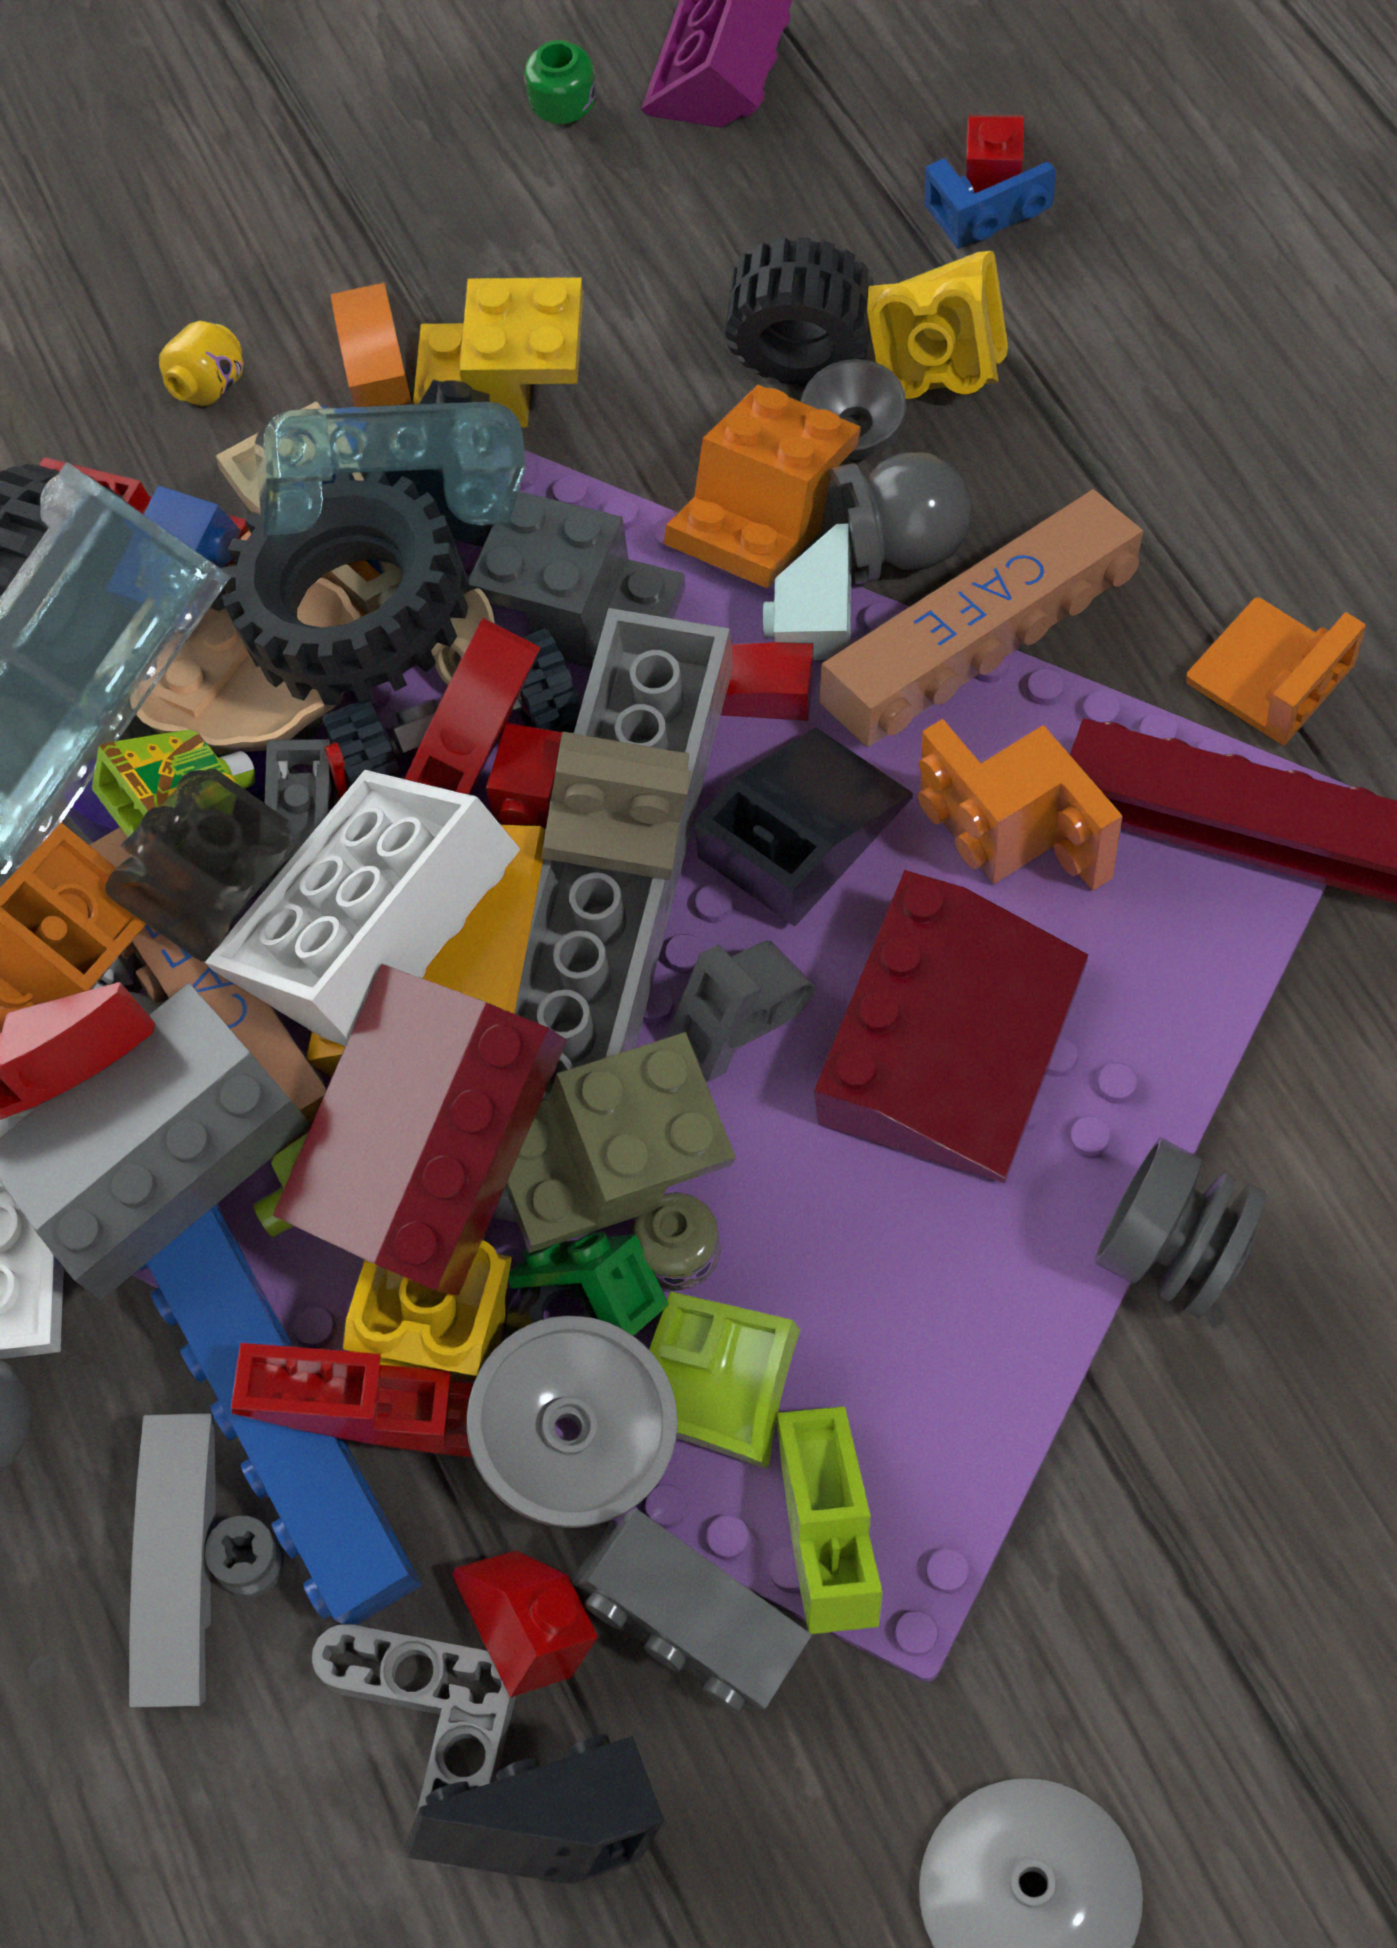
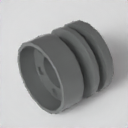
[1094,1137,1267,1319]

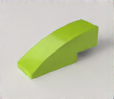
[776,1406,883,1634]

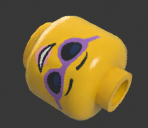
[159,321,244,407]

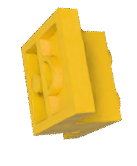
[412,277,584,428]

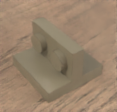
[541,732,691,880]

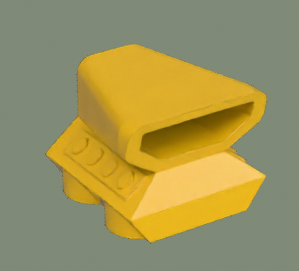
[867,251,1008,399]
[343,1240,512,1381]

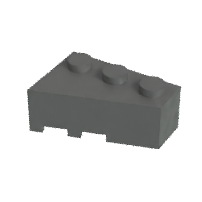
[571,1508,812,1714]

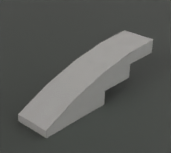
[129,1413,216,1707]

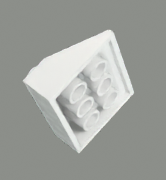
[205,770,520,1046]

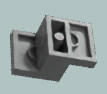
[468,489,686,668]

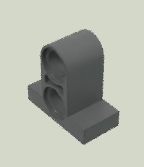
[666,940,815,1082]

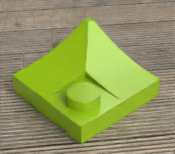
[649,1291,801,1469]

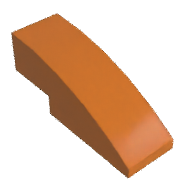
[330,283,412,416]

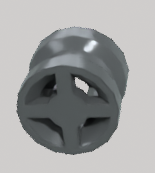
[204,1516,284,1598]

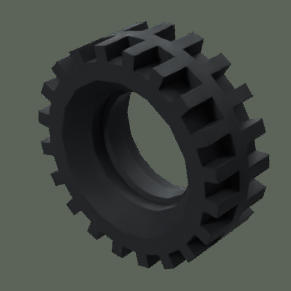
[220,469,470,705]

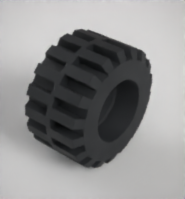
[725,237,874,385]

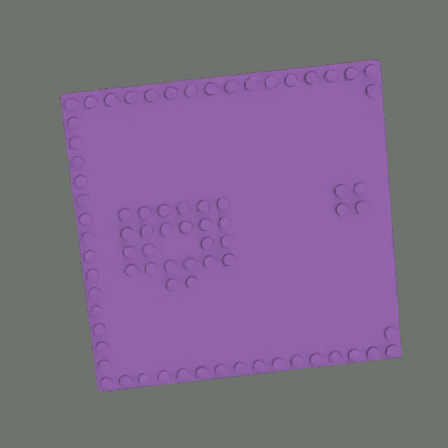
[132,447,1352,1682]

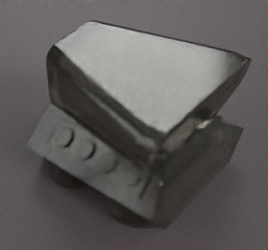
[105,768,297,962]

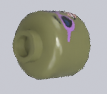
[631,1192,721,1291]

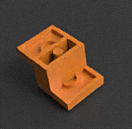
[663,385,861,589]
[918,719,1122,891]
[0,822,162,1033]

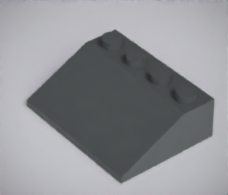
[0,983,311,1301]

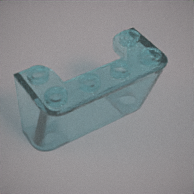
[255,402,526,535]

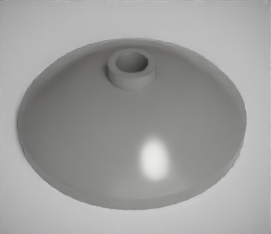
[467,1316,677,1528]
[919,1779,1143,1948]

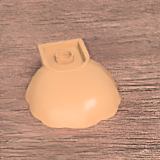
[98,564,361,755]

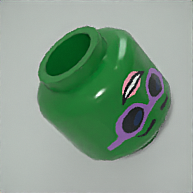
[524,40,597,124]

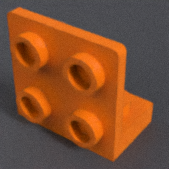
[1186,597,1366,746]

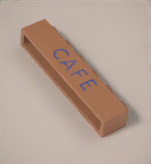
[819,489,1143,748]
[89,828,327,1161]

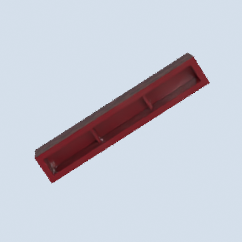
[1069,718,1397,904]

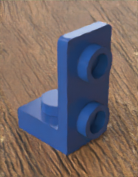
[925,158,1056,249]

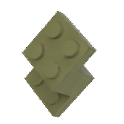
[505,1032,736,1253]

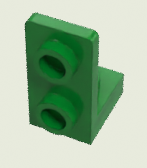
[508,1231,669,1336]

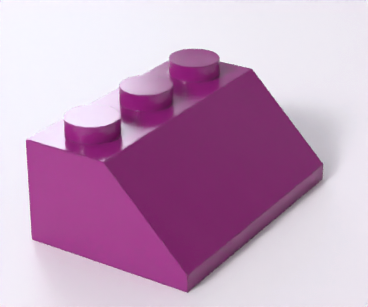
[641,0,792,128]

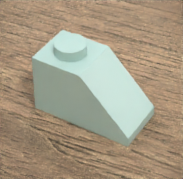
[763,523,852,660]

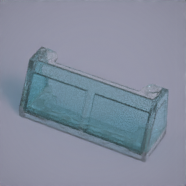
[0,462,231,876]

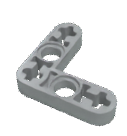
[312,1624,516,1866]

